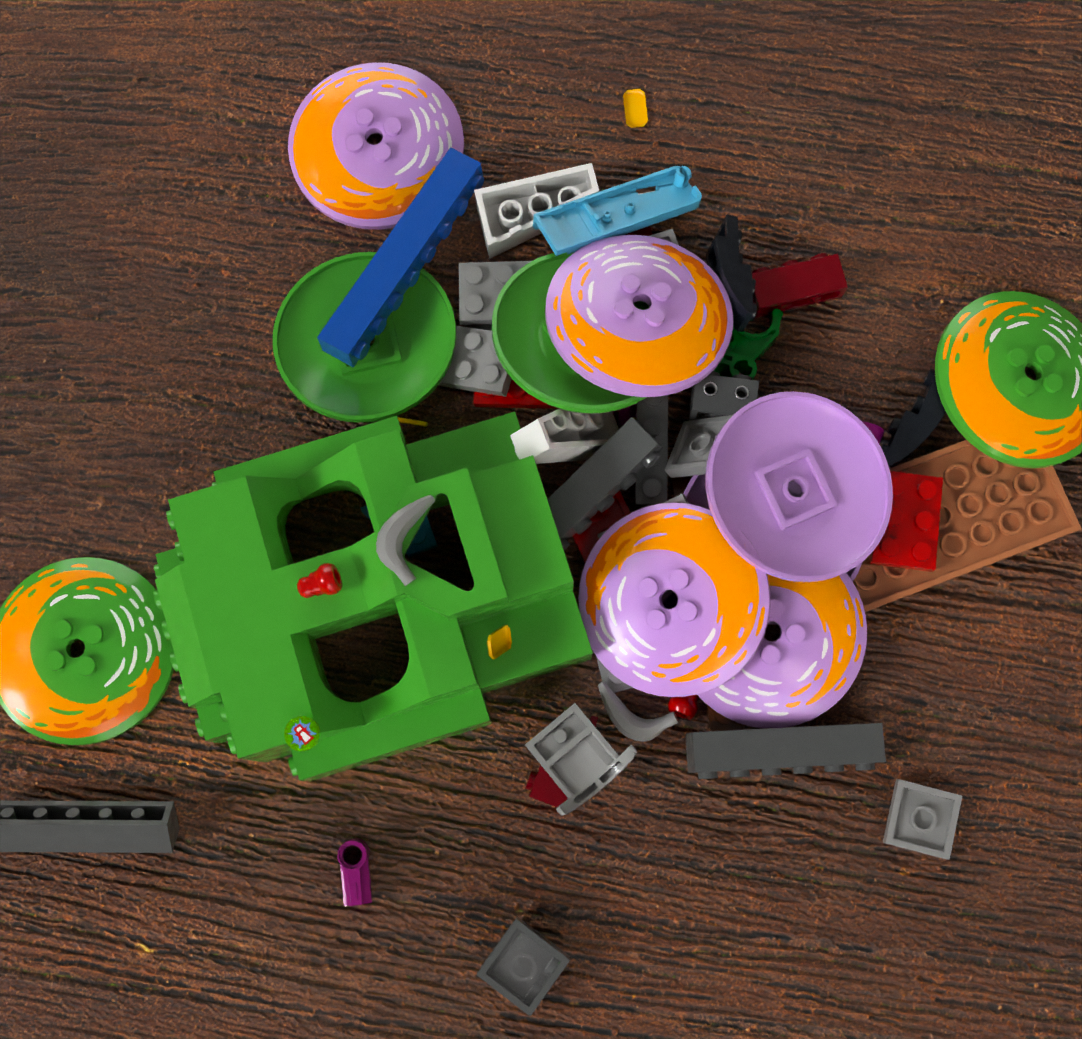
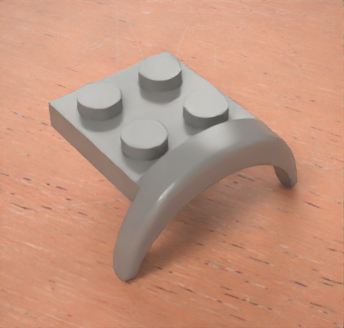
[525,703,637,816]

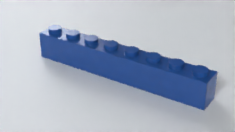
[317,147,484,367]

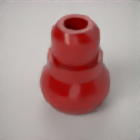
[297,563,342,598]
[668,695,699,720]

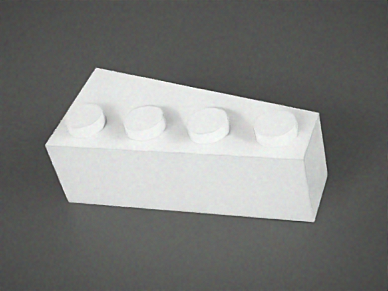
[474,163,599,259]
[510,409,619,464]

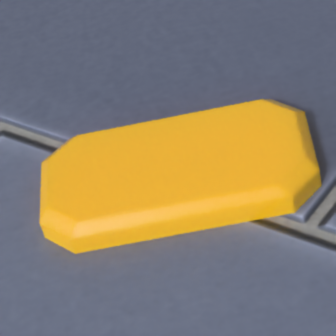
[623,89,648,128]
[398,417,428,427]
[487,625,512,659]

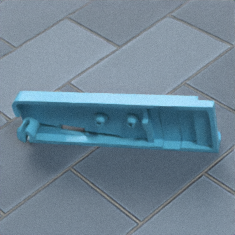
[533,166,702,256]

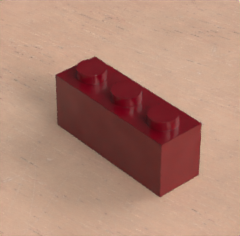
[752,253,848,318]

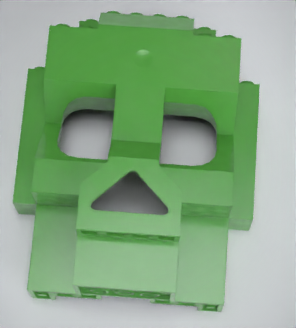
[153,412,593,782]

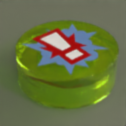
[284,716,321,751]

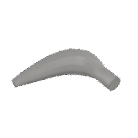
[376,495,435,586]
[598,681,679,742]

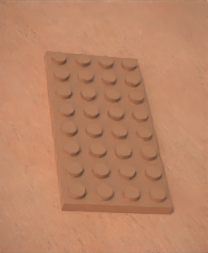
[853,440,1082,612]

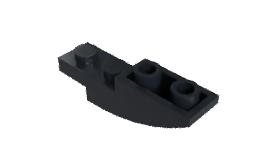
[706,215,757,332]
[881,368,946,468]

